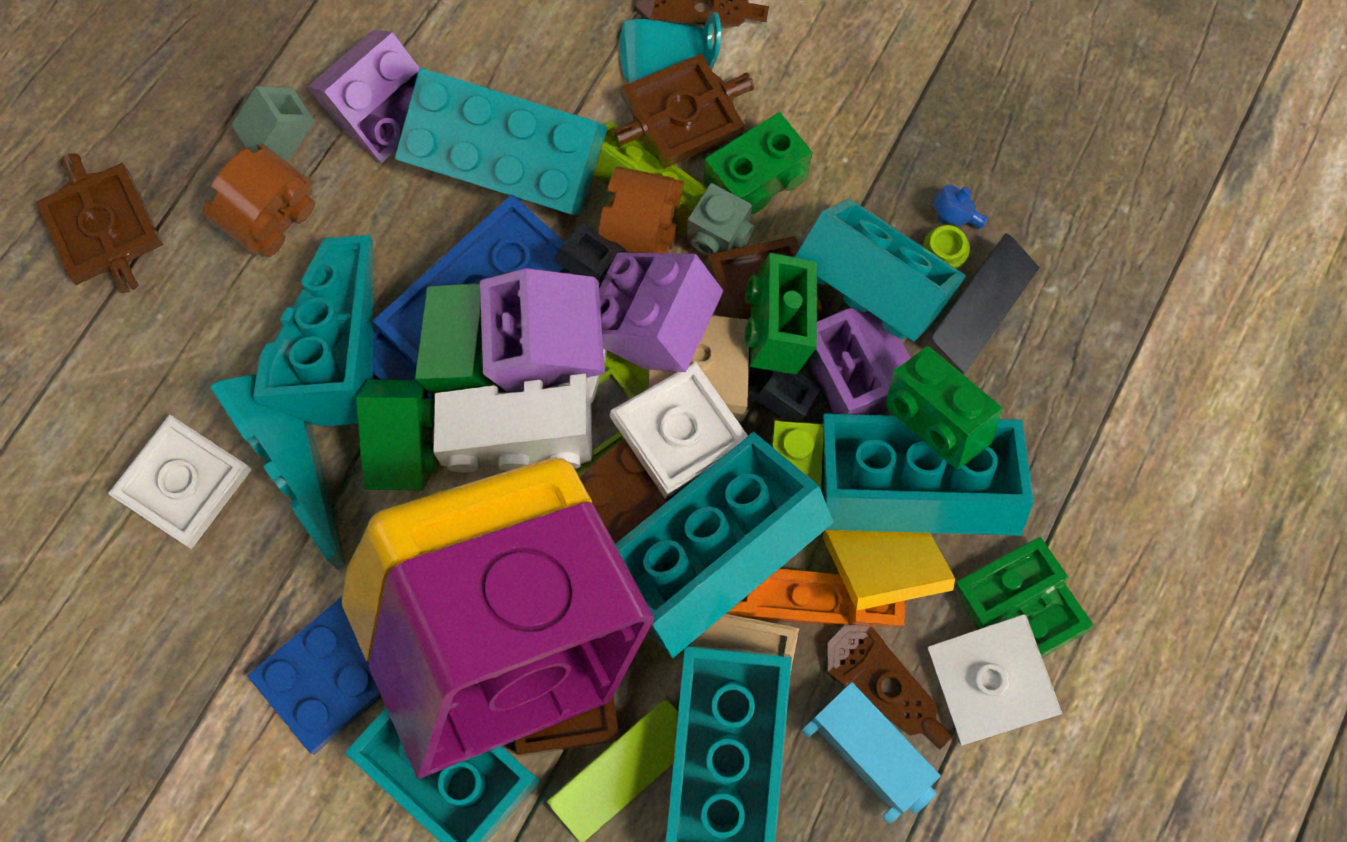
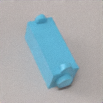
[801,682,941,825]

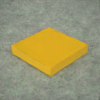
[823,530,955,610]

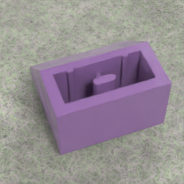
[307,30,420,163]
[599,253,723,372]
[480,268,605,392]
[806,309,910,415]

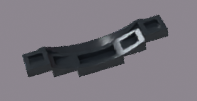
[554,223,822,423]

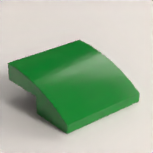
[955,536,1094,658]

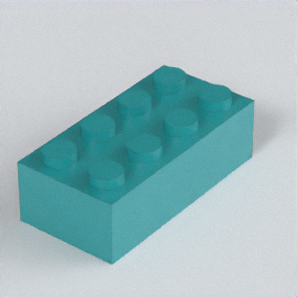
[395,68,608,216]
[821,414,1034,536]
[615,432,834,658]
[666,644,792,842]

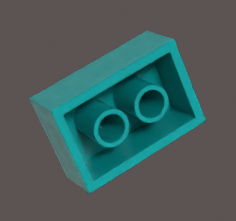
[795,198,966,341]
[345,708,540,842]

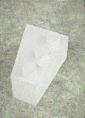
[434,373,592,473]

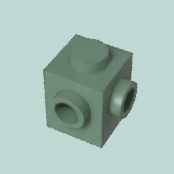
[232,86,315,159]
[687,183,754,256]

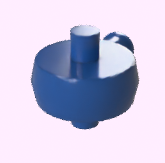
[933,185,987,229]

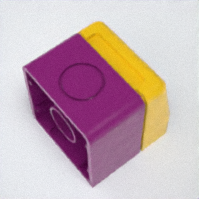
[342,457,654,779]

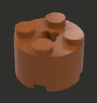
[203,143,315,257]
[599,166,684,253]

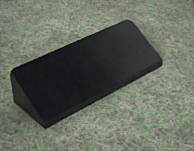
[926,233,1040,375]

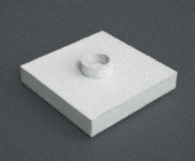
[610,362,748,499]
[108,414,252,550]
[928,614,1062,745]

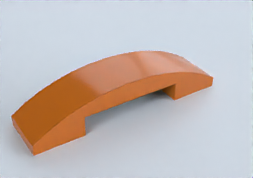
[726,569,905,627]

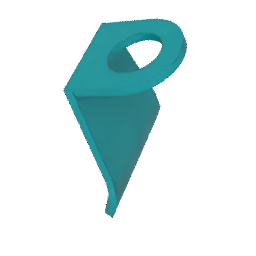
[620,12,721,83]

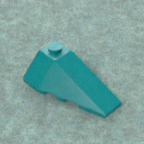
[253,235,373,427]
[210,374,346,570]

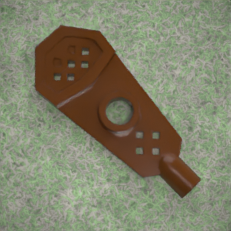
[636,0,769,27]
[826,625,953,750]

